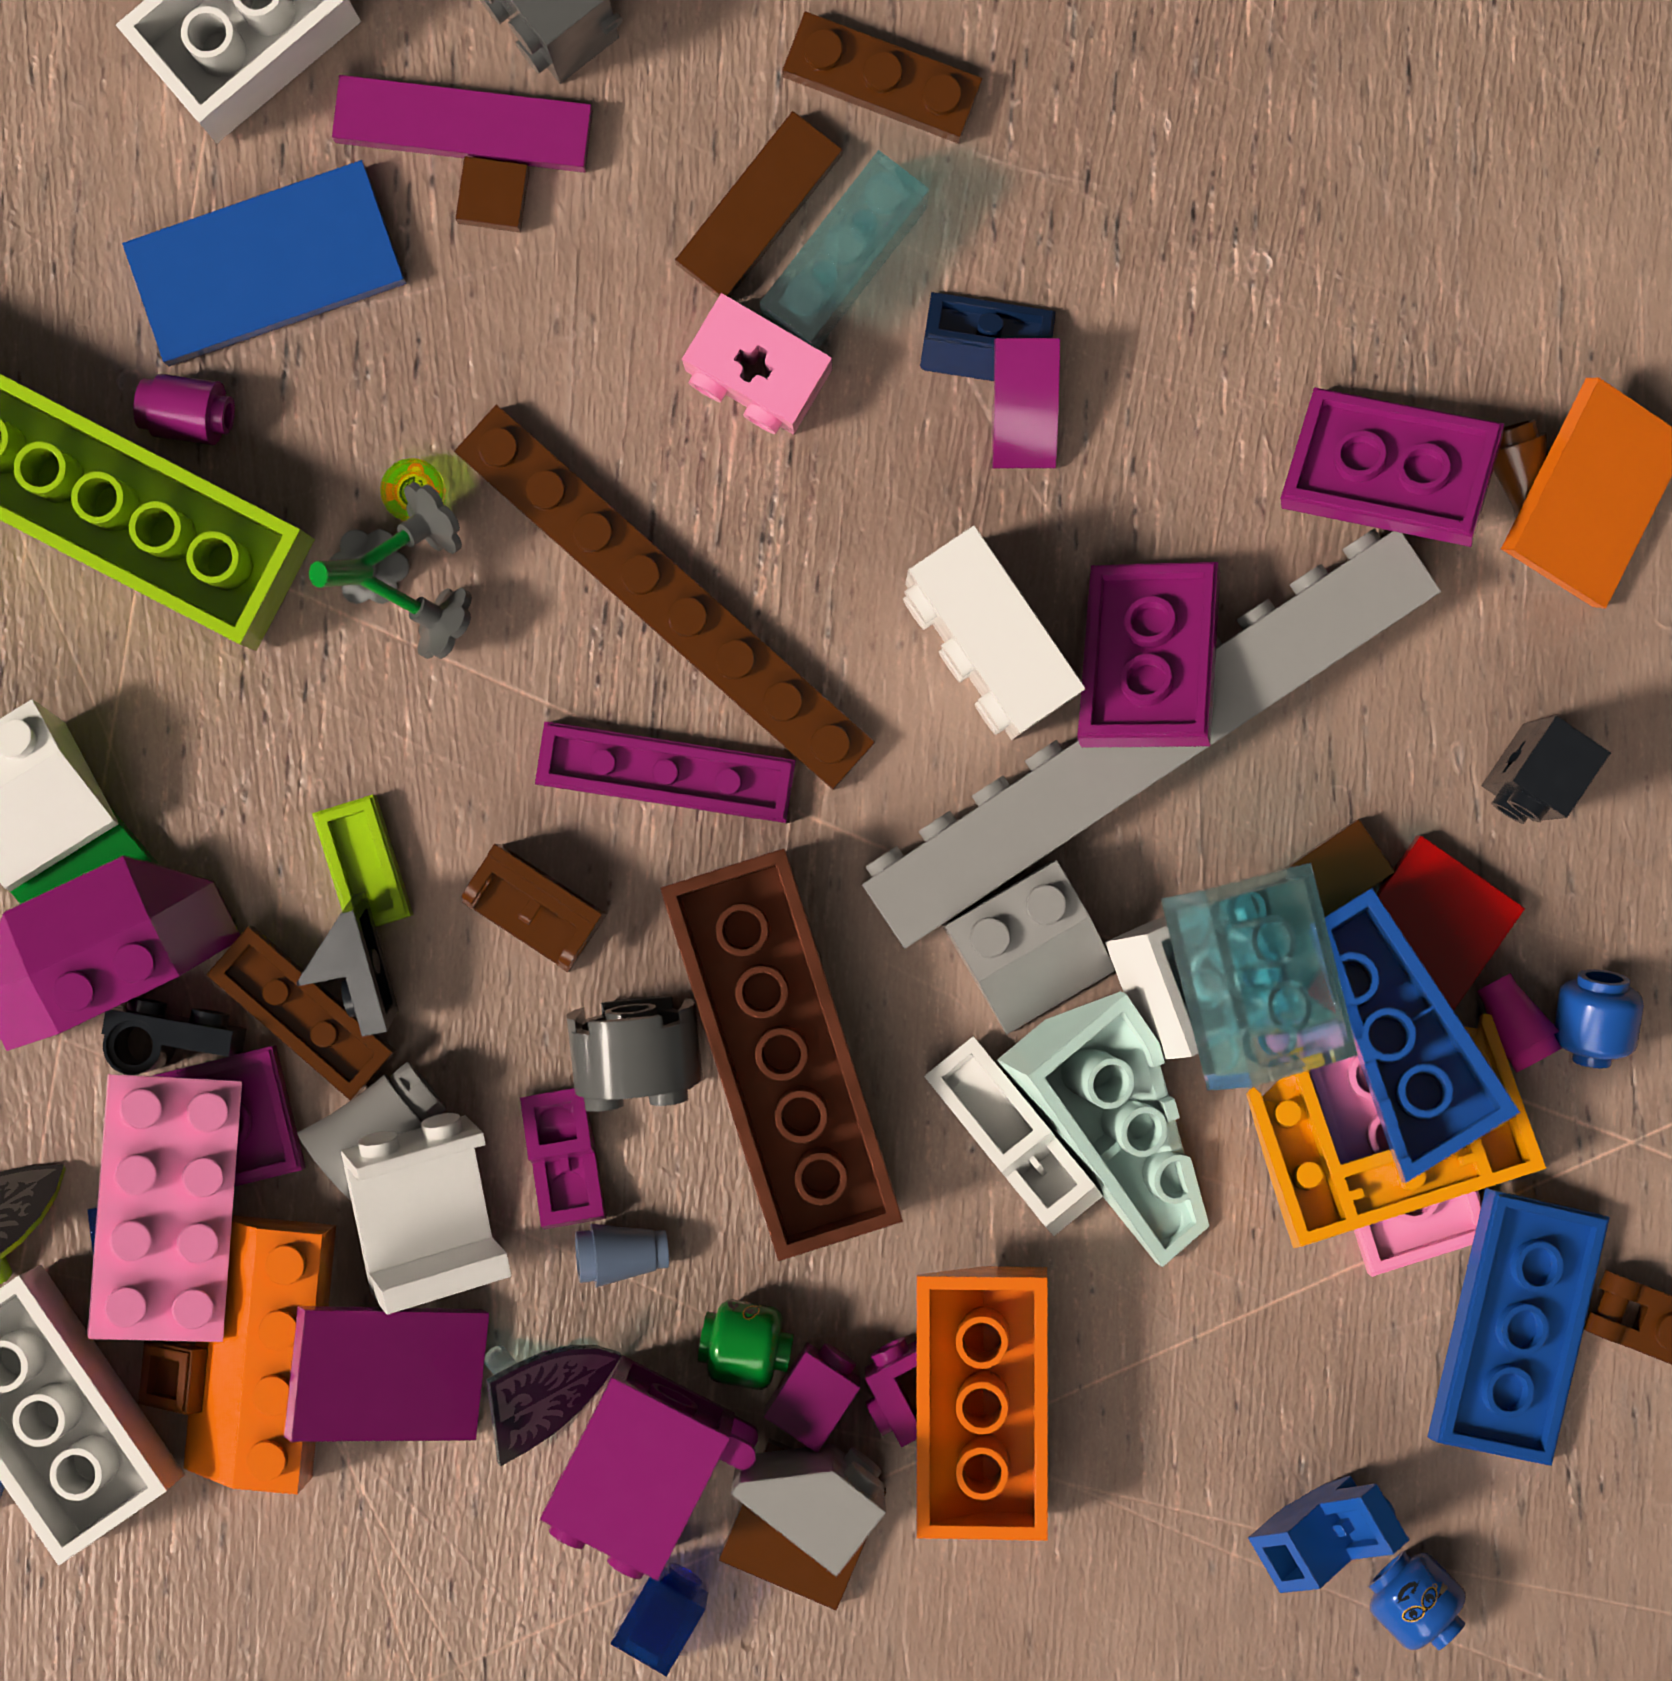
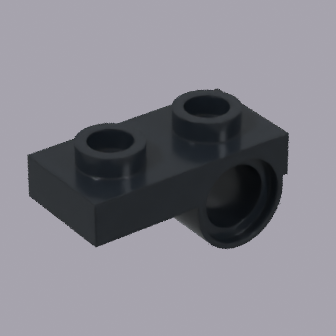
[101,997,247,1075]

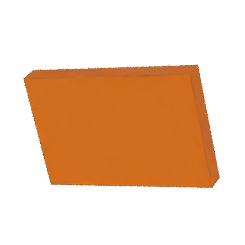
[1501,378,1672,609]

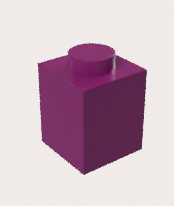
[764,1342,860,1453]

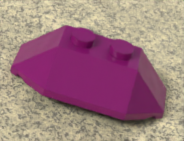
[0,855,241,1051]

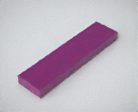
[332,75,593,173]
[535,721,796,823]

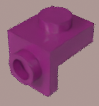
[865,1337,917,1448]

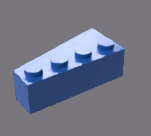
[1314,888,1520,1183]

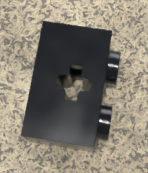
[1481,716,1611,824]

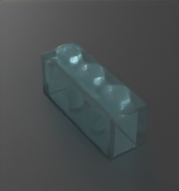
[760,150,930,349]

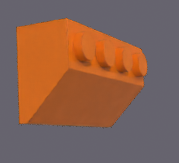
[183,1215,336,1495]
[917,1266,1048,1541]

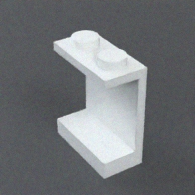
[341,1113,511,1315]

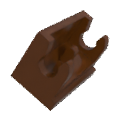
[461,843,607,972]

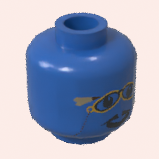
[1368,1551,1466,1650]

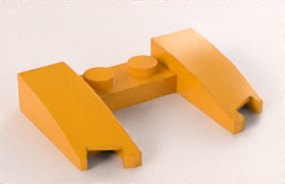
[1246,1014,1547,1248]

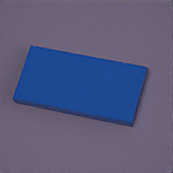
[122,160,407,367]
[1427,1188,1610,1466]

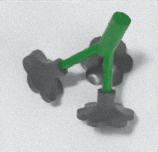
[309,482,472,659]

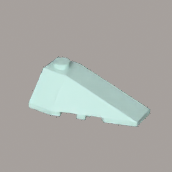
[997,991,1209,1267]

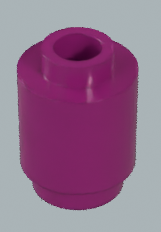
[133,374,235,445]

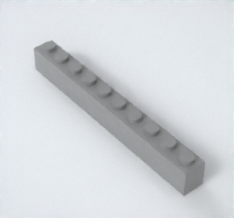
[862,528,1441,949]

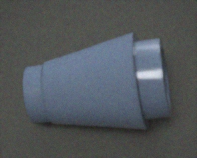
[575,1224,669,1288]

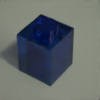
[611,1563,709,1677]

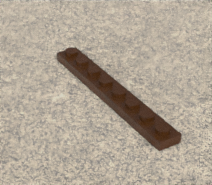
[454,404,875,790]

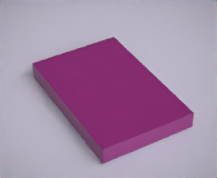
[1280,387,1504,547]
[1077,562,1221,748]
[284,1306,489,1442]

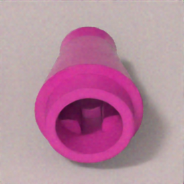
[1477,973,1562,1073]

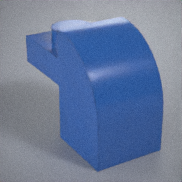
[1248,1476,1409,1593]

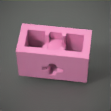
[682,293,832,435]

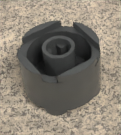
[566,996,703,1112]

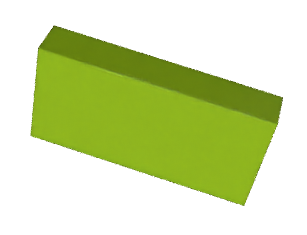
[312,794,414,927]

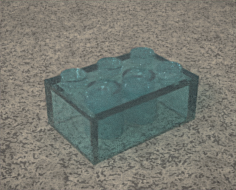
[1161,863,1358,1091]

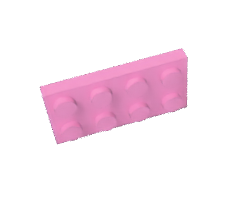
[87,1074,242,1342]

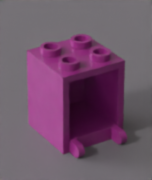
[539,1355,759,1581]

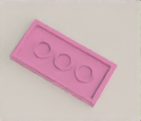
[1291,1016,1482,1277]

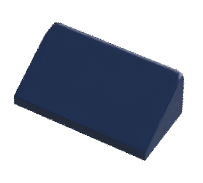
[920,292,1056,381]

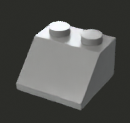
[942,860,1115,1034]
[731,1444,886,1576]

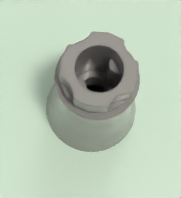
[298,1061,447,1200]

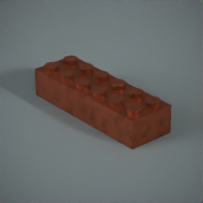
[660,848,903,1261]

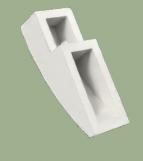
[924,1036,1103,1236]

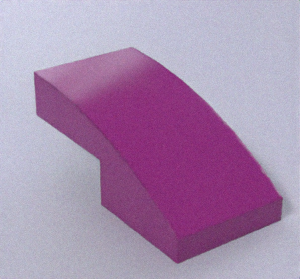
[992,338,1060,468]
[520,1088,607,1229]

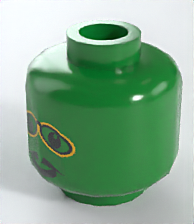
[697,1299,794,1390]

